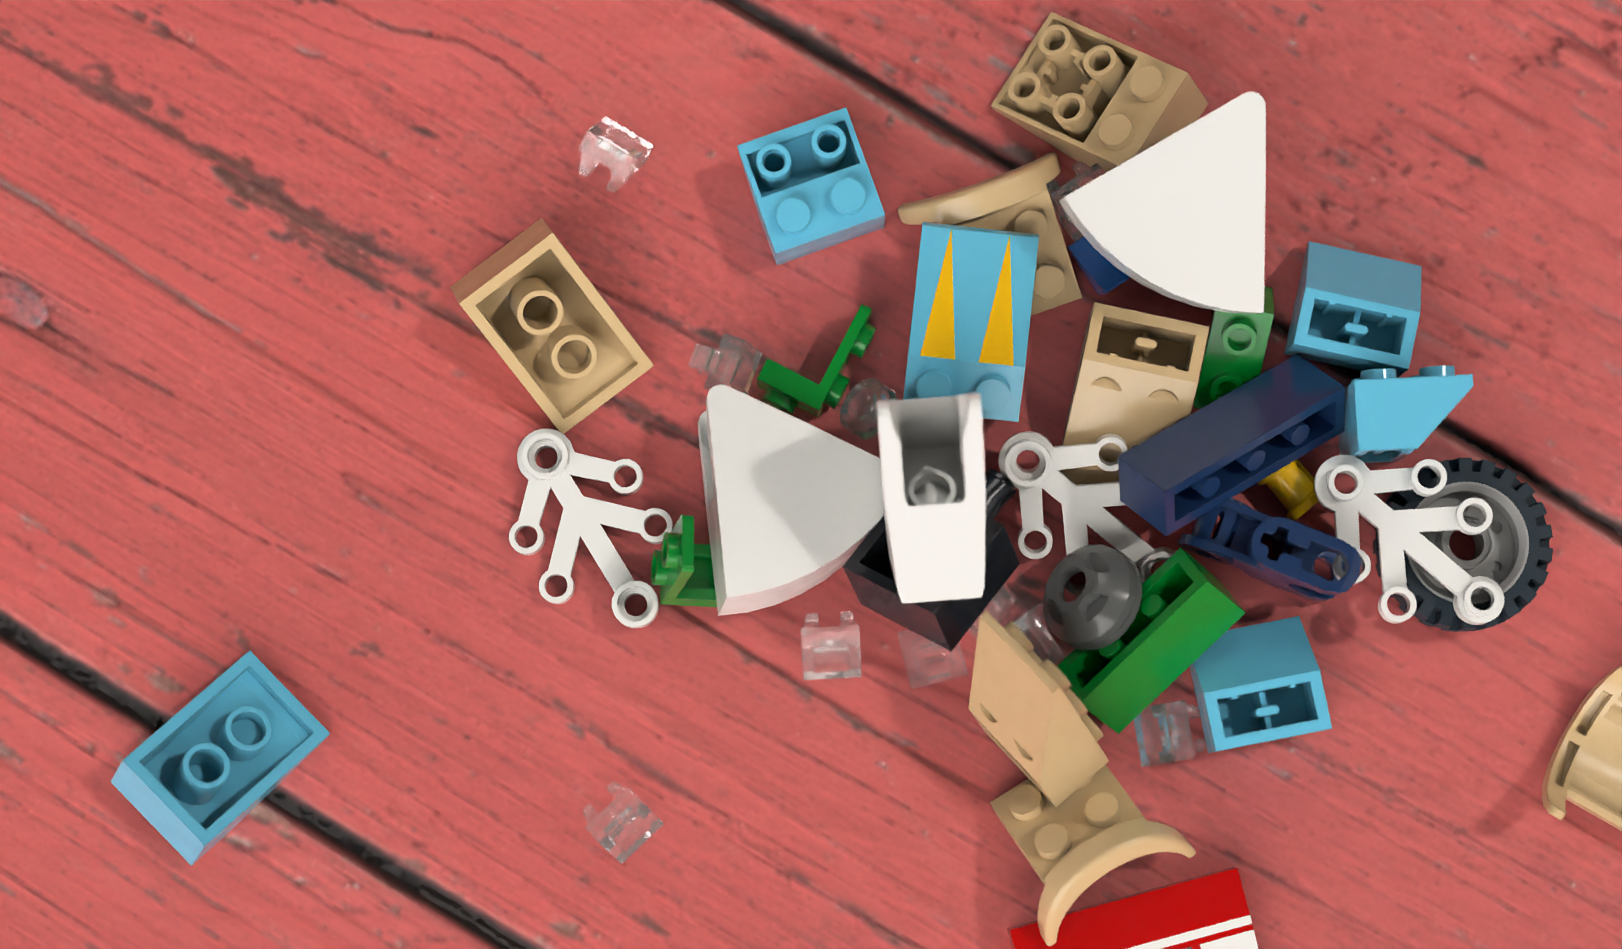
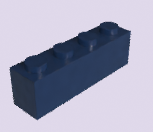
[1118,354,1345,536]

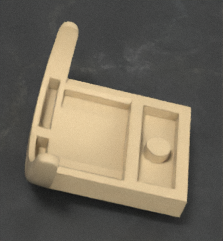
[897,152,1082,316]
[1542,664,1622,831]
[990,764,1196,946]

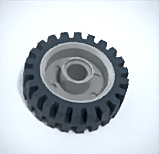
[1373,458,1553,632]

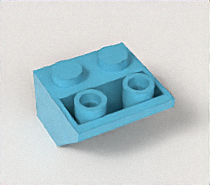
[737,107,885,265]
[1284,241,1422,378]
[1339,365,1474,463]
[1190,616,1332,753]

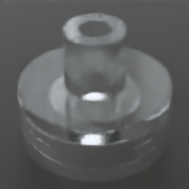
[840,378,898,440]

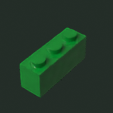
[1056,547,1246,734]

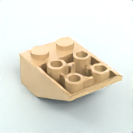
[991,12,1209,176]
[1059,302,1209,485]
[968,611,1109,808]

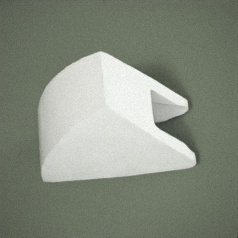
[1059,92,1266,314]
[698,385,884,616]
[877,393,985,603]

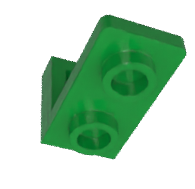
[1194,286,1274,409]
[757,304,877,418]
[651,515,717,607]

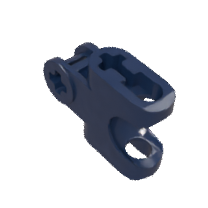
[1178,498,1361,602]

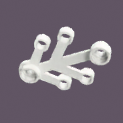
[509,428,674,628]
[999,431,1176,596]
[1314,455,1504,625]

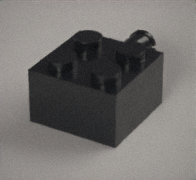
[843,469,1020,652]

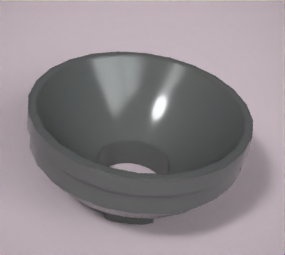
[1043,544,1142,651]

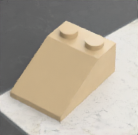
[450,218,654,434]

